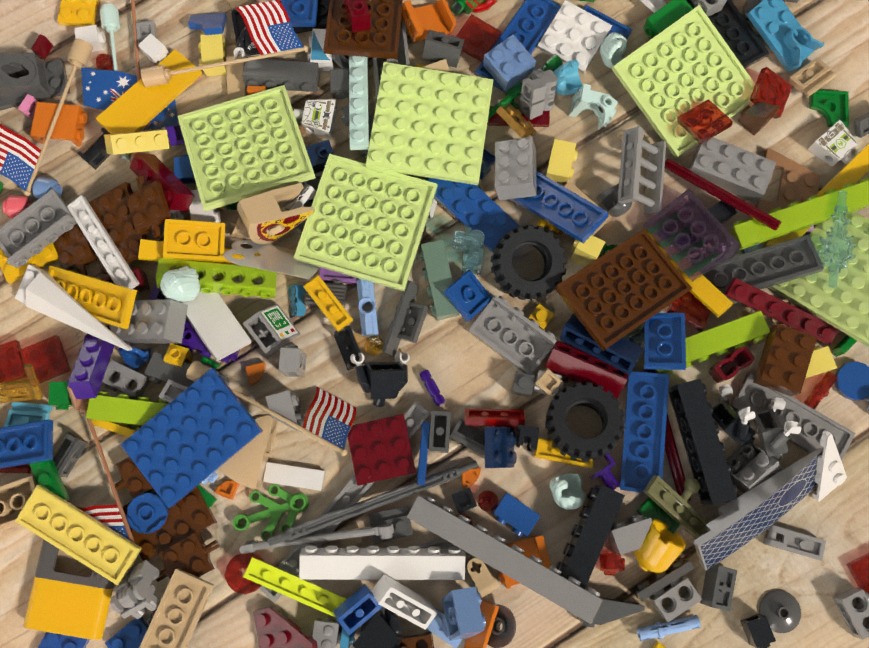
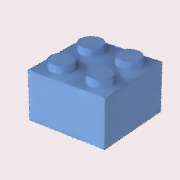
[483,35,536,92]
[442,587,486,641]

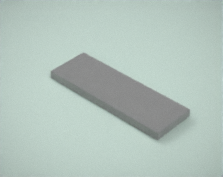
[730,372,856,461]

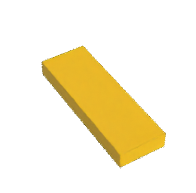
[303,275,354,332]
[534,438,594,469]

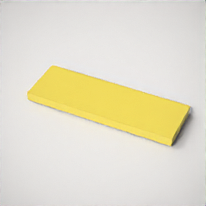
[15,485,142,586]

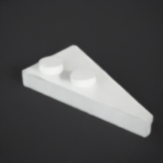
[812,430,847,502]

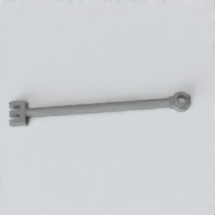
[239,524,394,554]

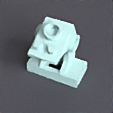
[569,84,618,130]

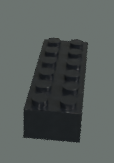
[668,379,738,505]
[556,485,625,589]

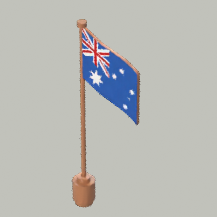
[81,0,141,111]

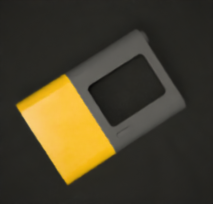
[23,506,127,640]

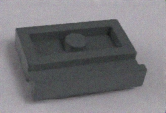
[368,506,413,544]

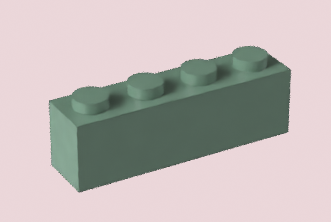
[418,240,460,321]

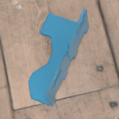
[288,284,306,318]

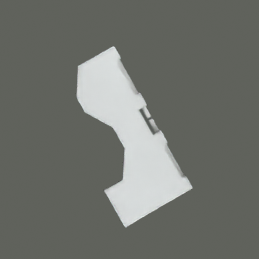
[285,183,316,210]

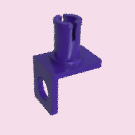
[590,453,620,490]

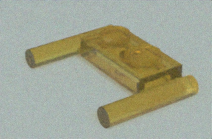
[0,364,43,403]

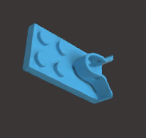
[746,0,825,72]

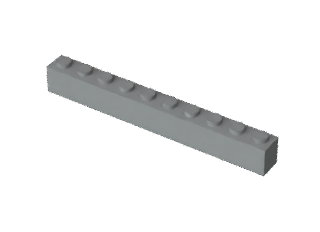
[407,495,603,624]

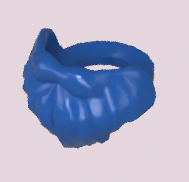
[118,347,150,370]

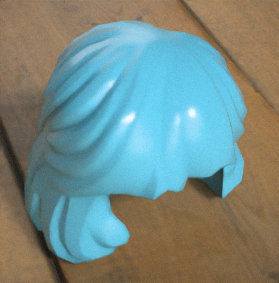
[553,59,582,95]

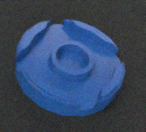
[834,362,869,401]
[126,492,168,534]

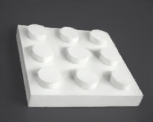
[537,0,612,74]

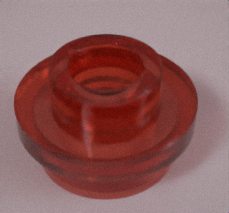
[96,54,113,70]

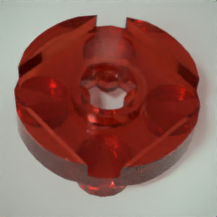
[224,553,265,594]

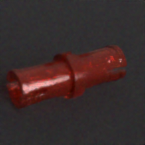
[804,371,838,410]

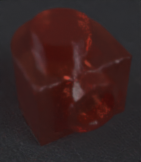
[599,553,625,575]

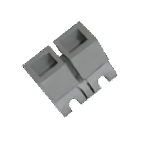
[519,69,558,120]
[110,560,160,619]

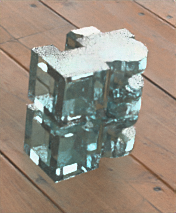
[453,227,485,275]

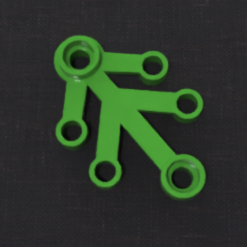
[233,484,309,541]

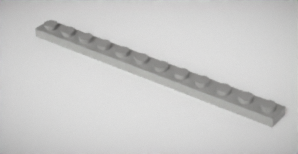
[259,402,431,602]

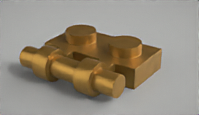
[496,105,537,138]

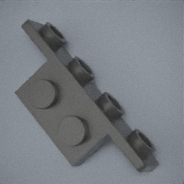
[382,280,429,357]

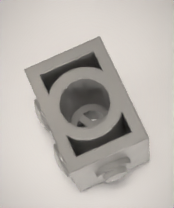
[312,617,342,648]

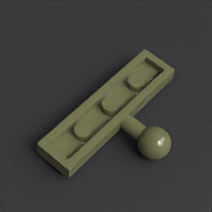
[643,475,709,540]

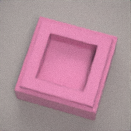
[18,94,38,119]

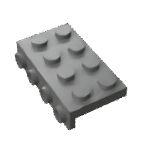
[0,189,77,268]
[468,295,557,375]

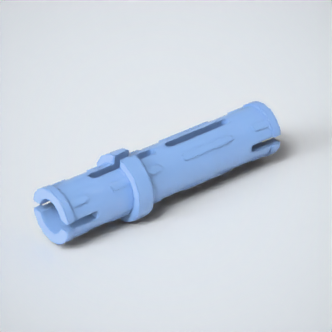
[637,615,701,642]

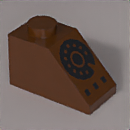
[738,102,780,136]

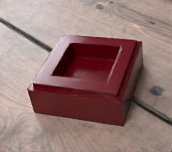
[31,34,53,60]

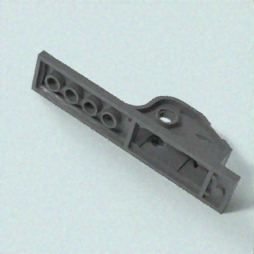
[0,53,70,111]

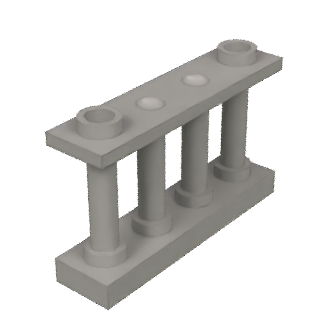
[617,126,666,215]

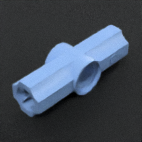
[357,279,379,338]

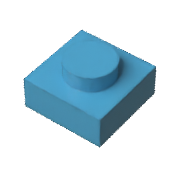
[340,628,355,648]

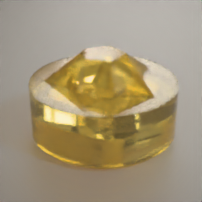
[364,336,384,356]

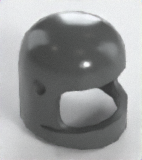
[596,184,632,217]

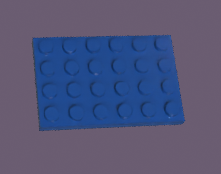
[121,368,263,508]

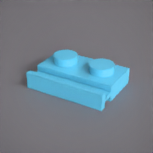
[3,402,53,427]

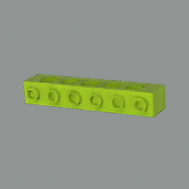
[156,258,277,299]

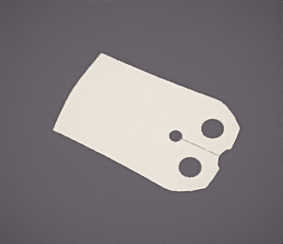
[223,240,319,279]

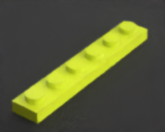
[243,557,347,618]

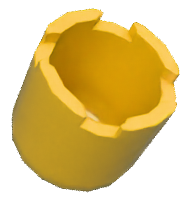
[633,519,686,573]

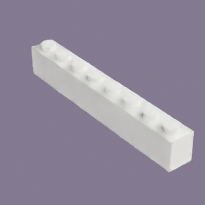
[299,545,465,580]

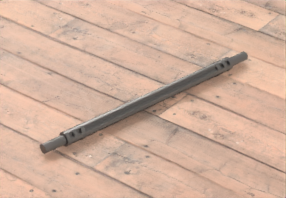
[267,460,478,546]

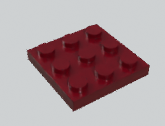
[347,414,416,486]

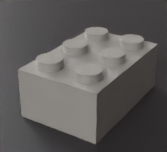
[495,137,537,201]

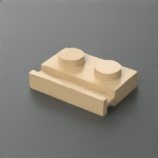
[788,57,837,98]

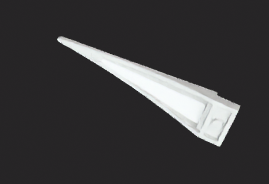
[15,264,132,351]

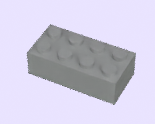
[689,135,777,203]
[110,299,188,343]

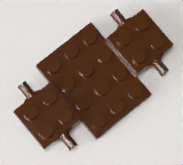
[54,176,171,276]
[114,457,220,582]

